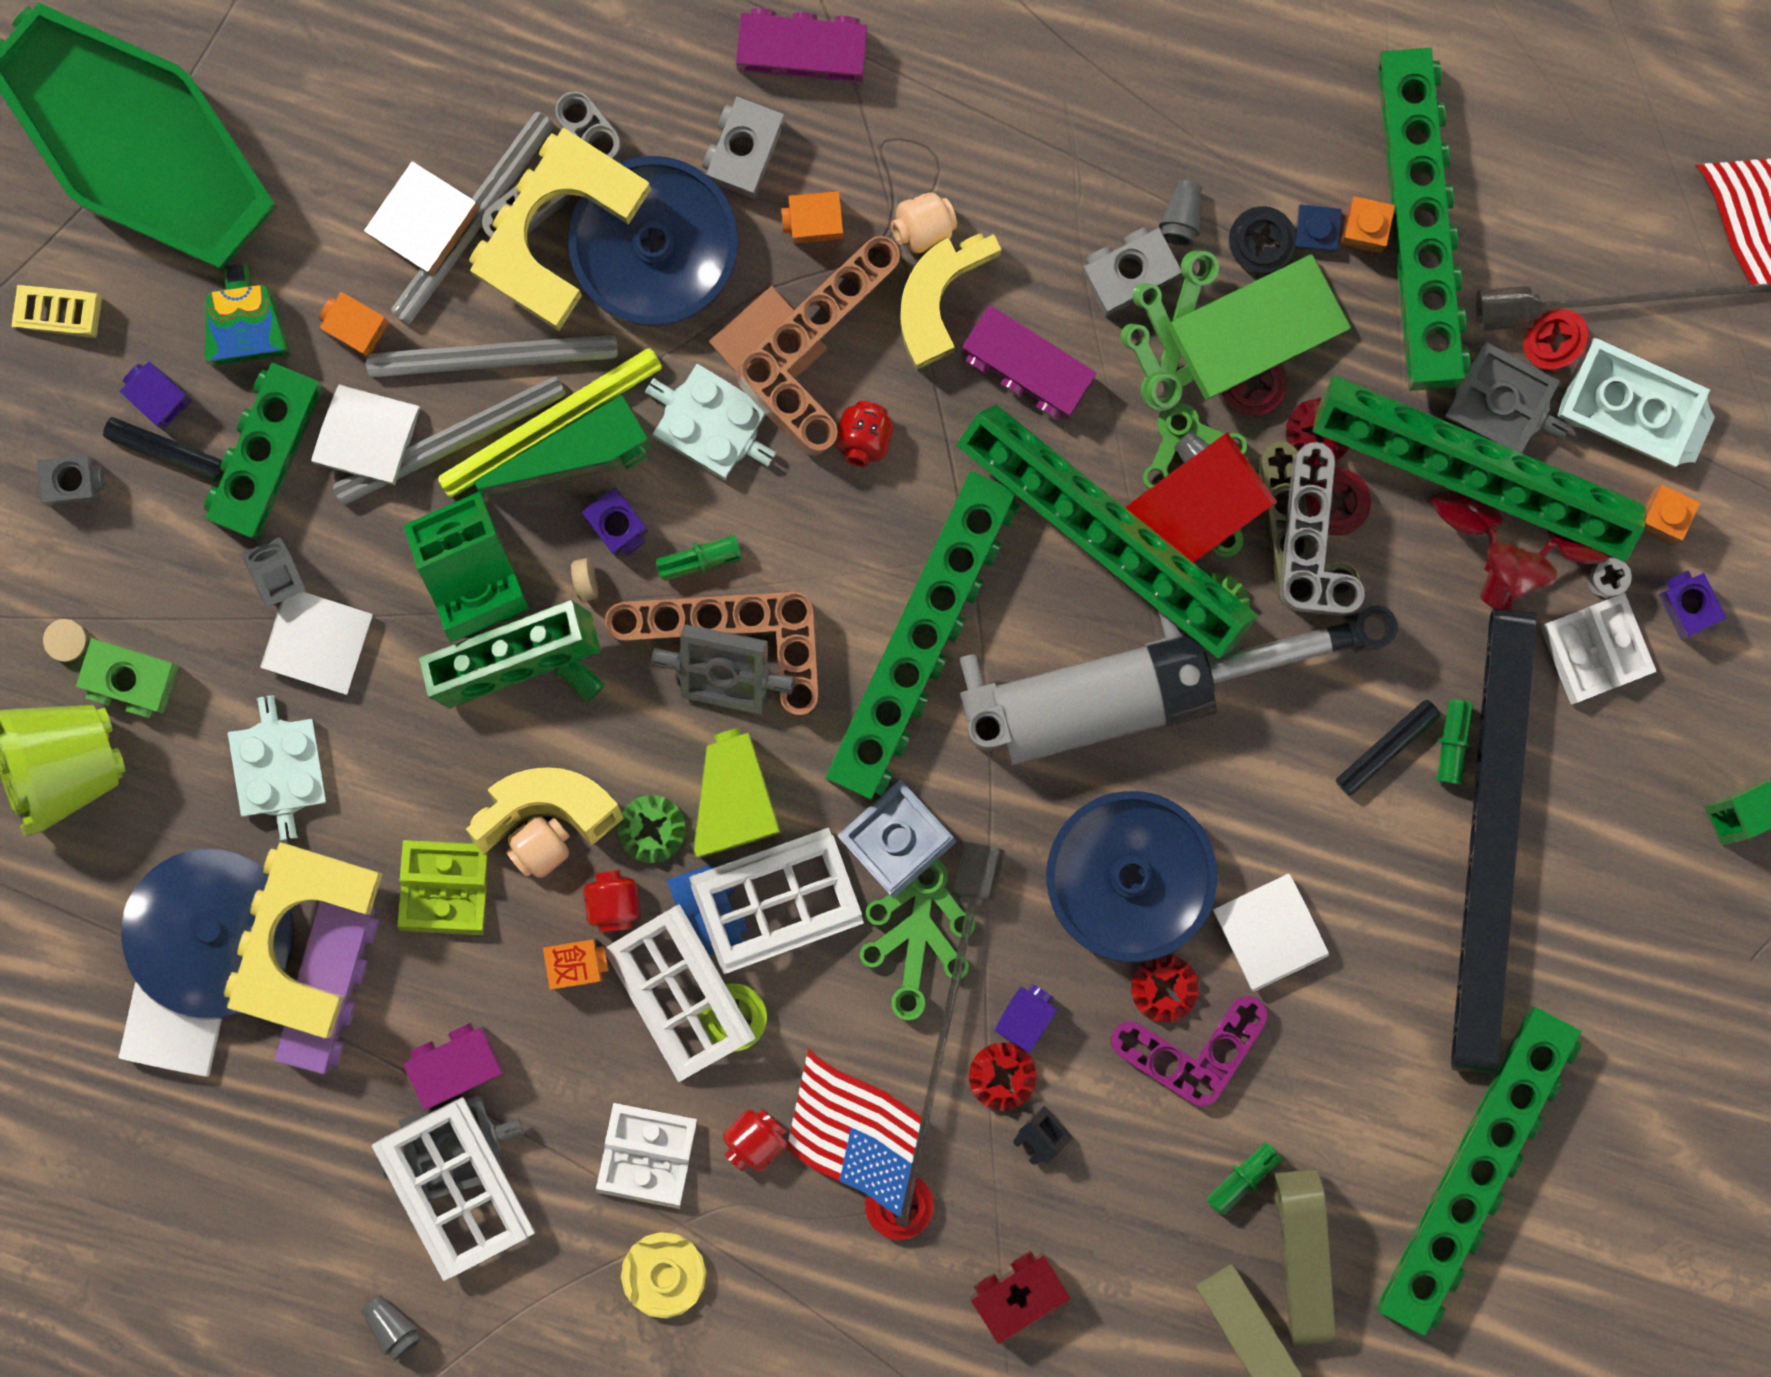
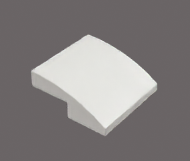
[311,385,420,485]
[260,592,373,695]
[1539,593,1657,705]
[1213,873,1329,992]
[119,982,222,1077]
[596,1103,697,1209]

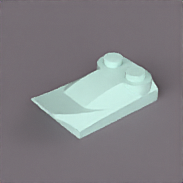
[1558,338,1715,468]

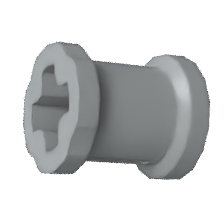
[1587,558,1632,599]

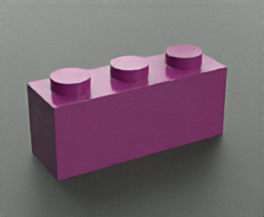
[736,8,867,83]
[961,304,1097,420]

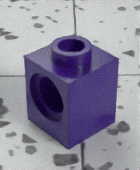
[119,361,192,431]
[582,487,648,557]
[1658,570,1727,640]
[993,984,1057,1053]

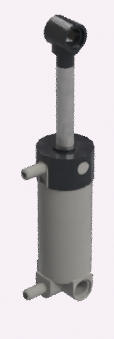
[960,605,1398,765]

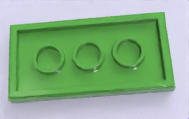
[1167,254,1351,401]

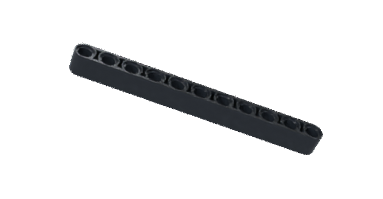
[1451,609,1536,1074]

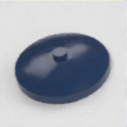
[568,156,738,327]
[1046,791,1217,962]
[121,849,294,1020]

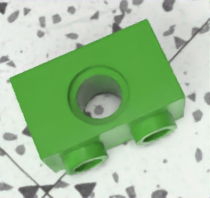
[76,638,179,718]

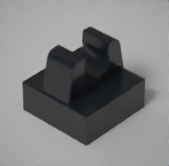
[1013,1106,1072,1165]

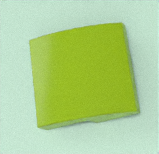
[397,840,488,935]

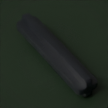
[103,417,223,481]
[1336,699,1441,796]

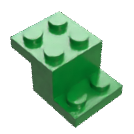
[403,491,529,643]

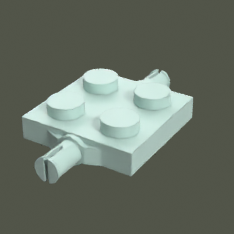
[645,364,777,481]
[228,695,326,841]

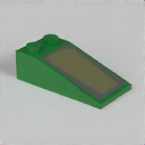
[474,395,652,497]

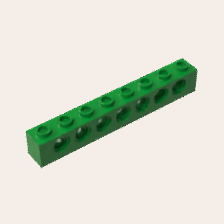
[1377,47,1470,391]
[1313,375,1645,562]
[956,404,1258,659]
[825,470,1020,800]
[1374,1006,1583,1336]

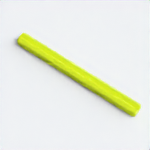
[438,348,662,497]

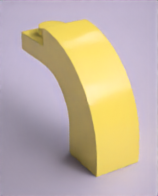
[901,233,1001,370]
[466,767,624,854]

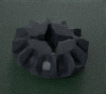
[1229,206,1296,274]

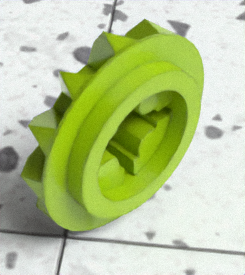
[699,983,767,1052]

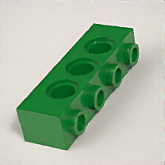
[203,362,324,541]
[419,600,601,709]

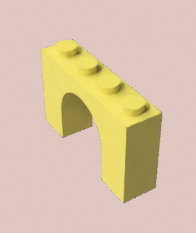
[469,127,651,331]
[224,842,383,1038]

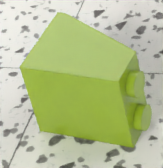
[694,728,781,859]

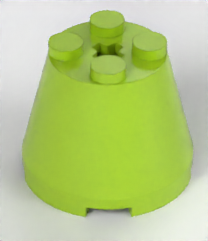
[0,705,126,837]

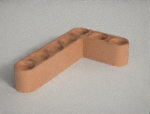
[736,236,900,456]
[605,592,819,717]

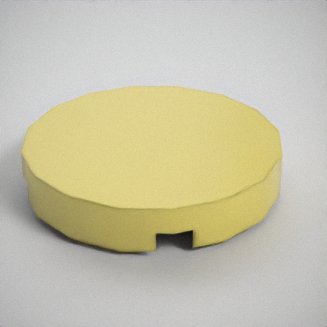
[621,1232,707,1318]

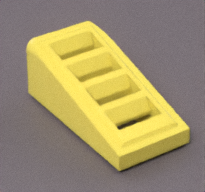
[12,285,102,339]

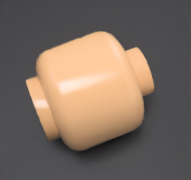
[891,192,957,253]
[506,815,570,878]

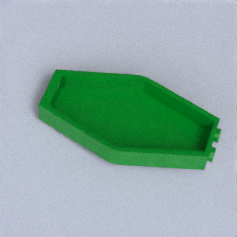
[0,2,277,271]

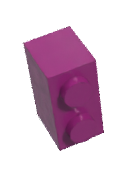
[403,1023,506,1110]

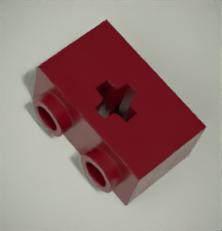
[970,1251,1071,1344]

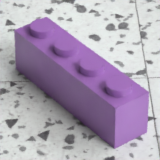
[274,901,379,1074]

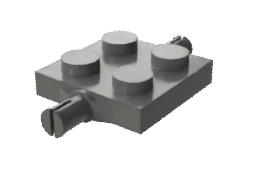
[1444,342,1570,453]
[651,624,795,715]
[380,1095,524,1201]

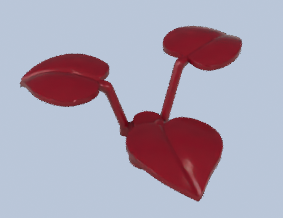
[1427,491,1615,610]

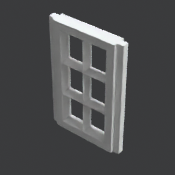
[689,828,863,974]
[605,904,756,1082]
[371,1097,535,1281]

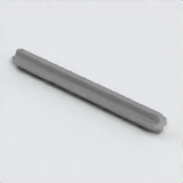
[391,112,554,324]
[366,335,618,377]
[333,376,566,505]

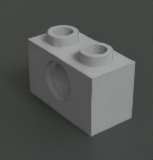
[702,97,785,200]
[1082,227,1182,317]

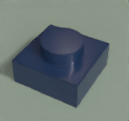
[1295,204,1341,253]

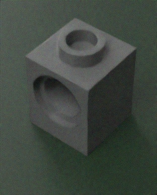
[37,455,105,507]
[241,537,305,608]

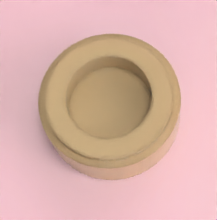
[571,558,598,602]
[43,619,88,662]

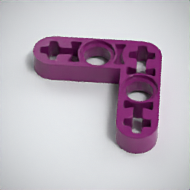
[1110,996,1267,1106]

